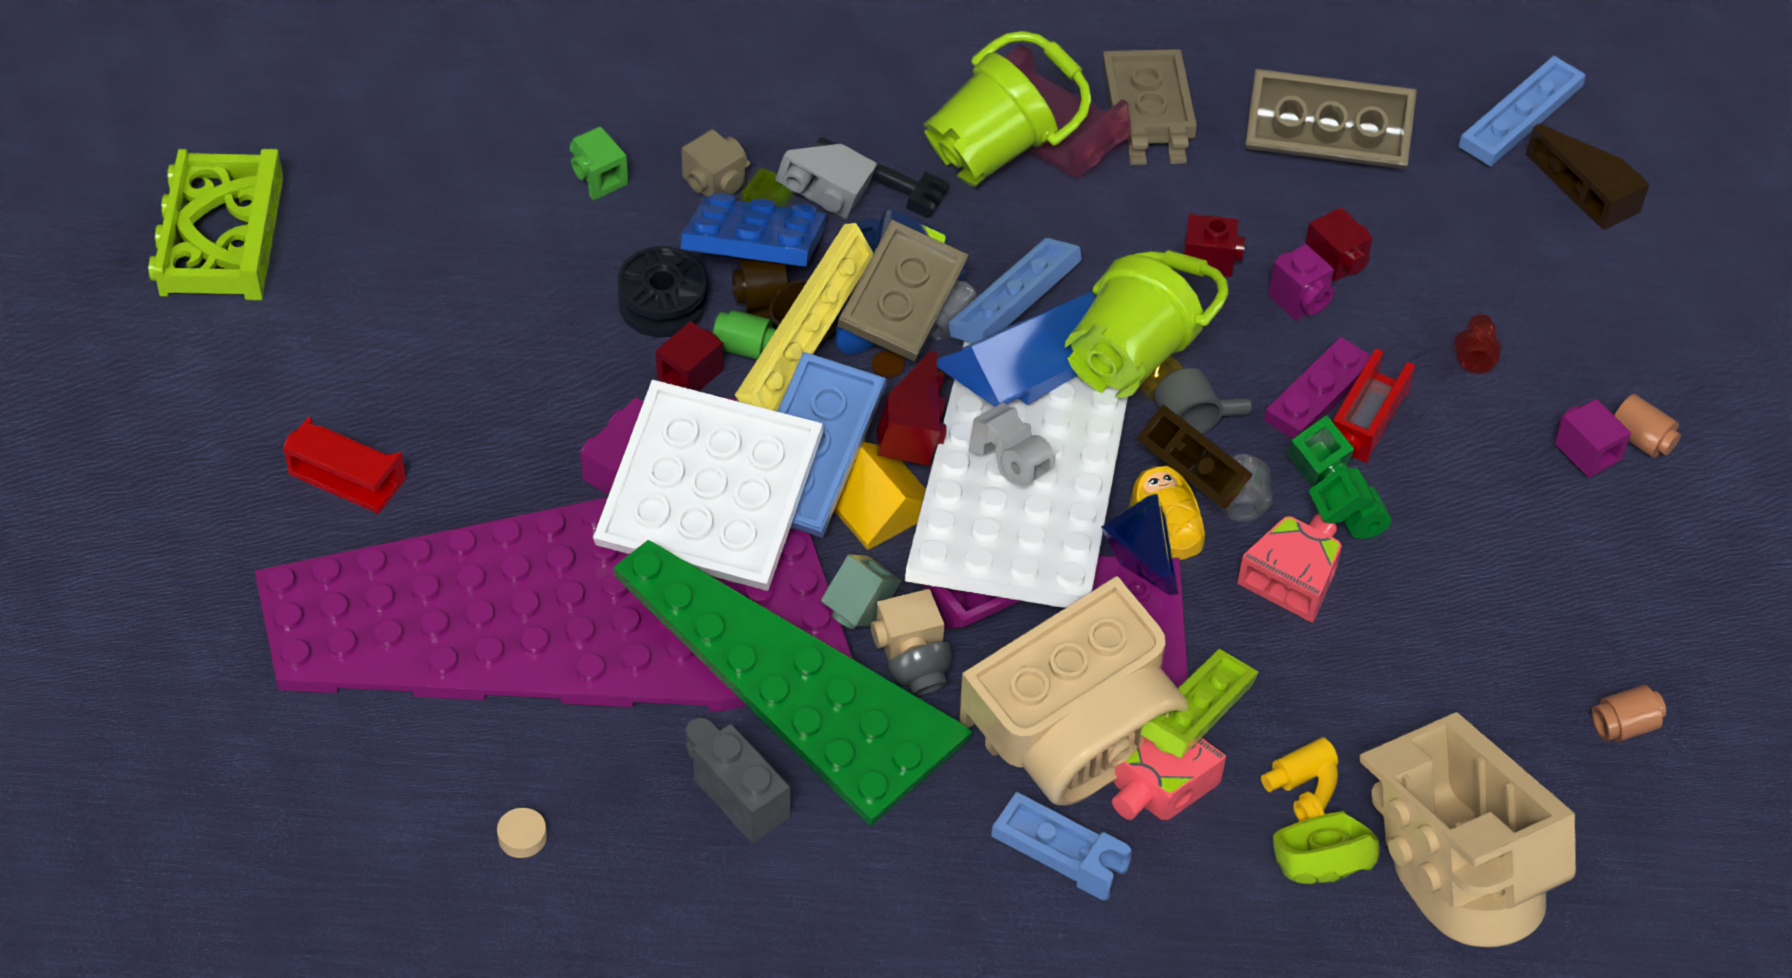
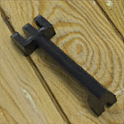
[815,137,950,218]

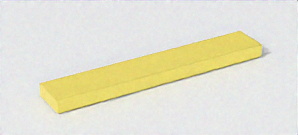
[735,223,874,412]

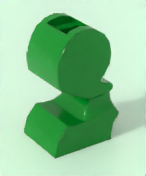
[1308,465,1392,539]

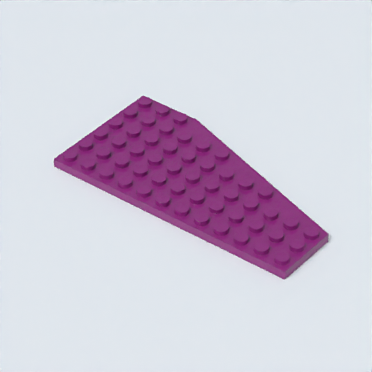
[255,497,853,712]

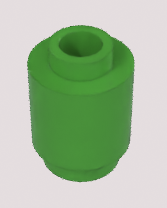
[713,310,777,360]

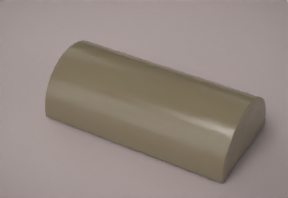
[1245,69,1417,170]

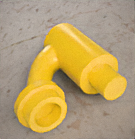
[1261,737,1338,821]

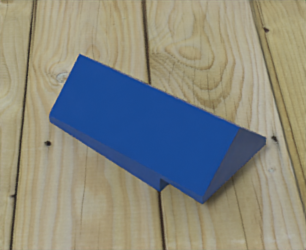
[936,291,1095,407]

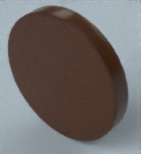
[872,351,905,379]

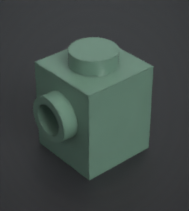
[821,554,902,629]

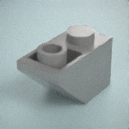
[775,144,877,220]

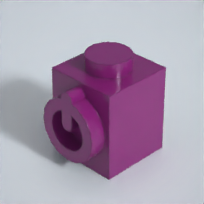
[1268,244,1335,321]

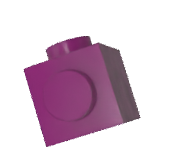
[1555,398,1631,478]

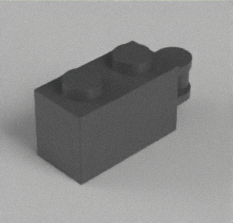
[686,718,790,844]

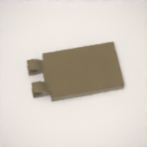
[1102,49,1197,165]

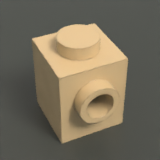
[871,589,944,661]

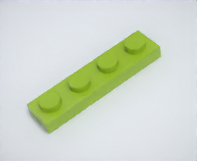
[1140,648,1259,759]

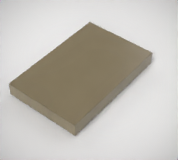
[837,220,969,362]

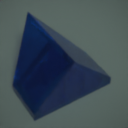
[1101,494,1179,595]

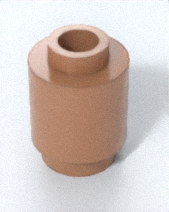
[1591,684,1666,742]

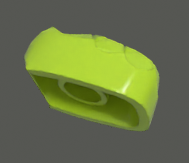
[1273,811,1380,884]

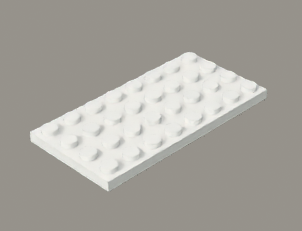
[905,341,1128,608]

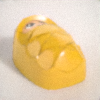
[1129,465,1205,560]

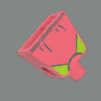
[1237,514,1342,623]
[1112,738,1226,820]

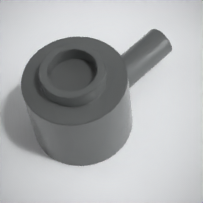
[1154,368,1252,434]

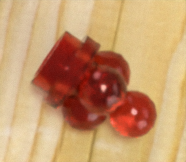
[1454,314,1502,374]

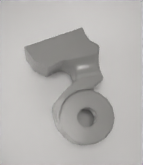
[968,402,1055,486]

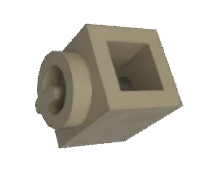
[681,129,750,197]

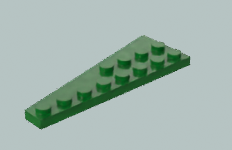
[614,540,972,827]

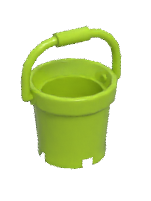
[923,31,1091,187]
[1065,250,1228,398]

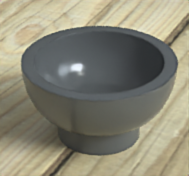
[886,642,952,697]

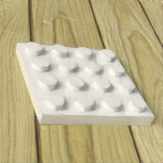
[593,380,824,591]

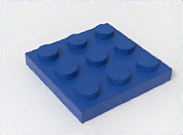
[681,193,827,267]

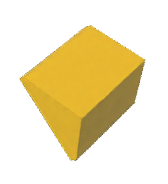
[834,441,926,550]

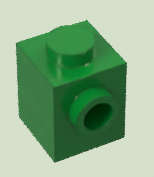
[1287,415,1354,487]

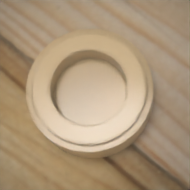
[497,808,547,858]

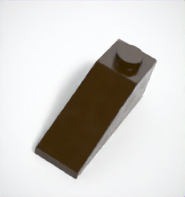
[1526,124,1650,230]
[1136,404,1253,510]

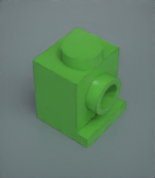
[569,126,628,201]

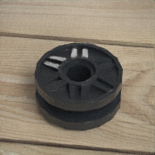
[618,246,706,338]

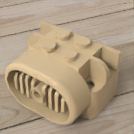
[960,576,1188,806]
[1360,712,1576,947]

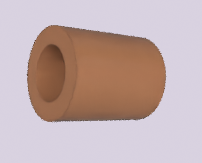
[1614,394,1681,458]

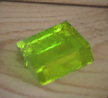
[741,167,795,207]

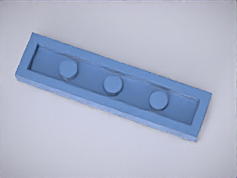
[1458,56,1586,167]
[948,238,1082,343]

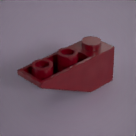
[877,351,946,466]

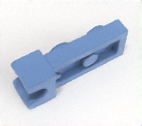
[991,791,1132,900]

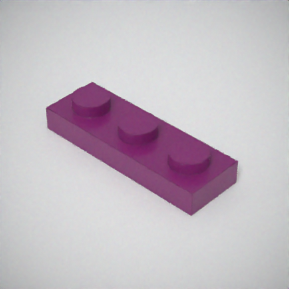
[1264,337,1371,439]

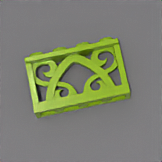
[149,149,283,300]

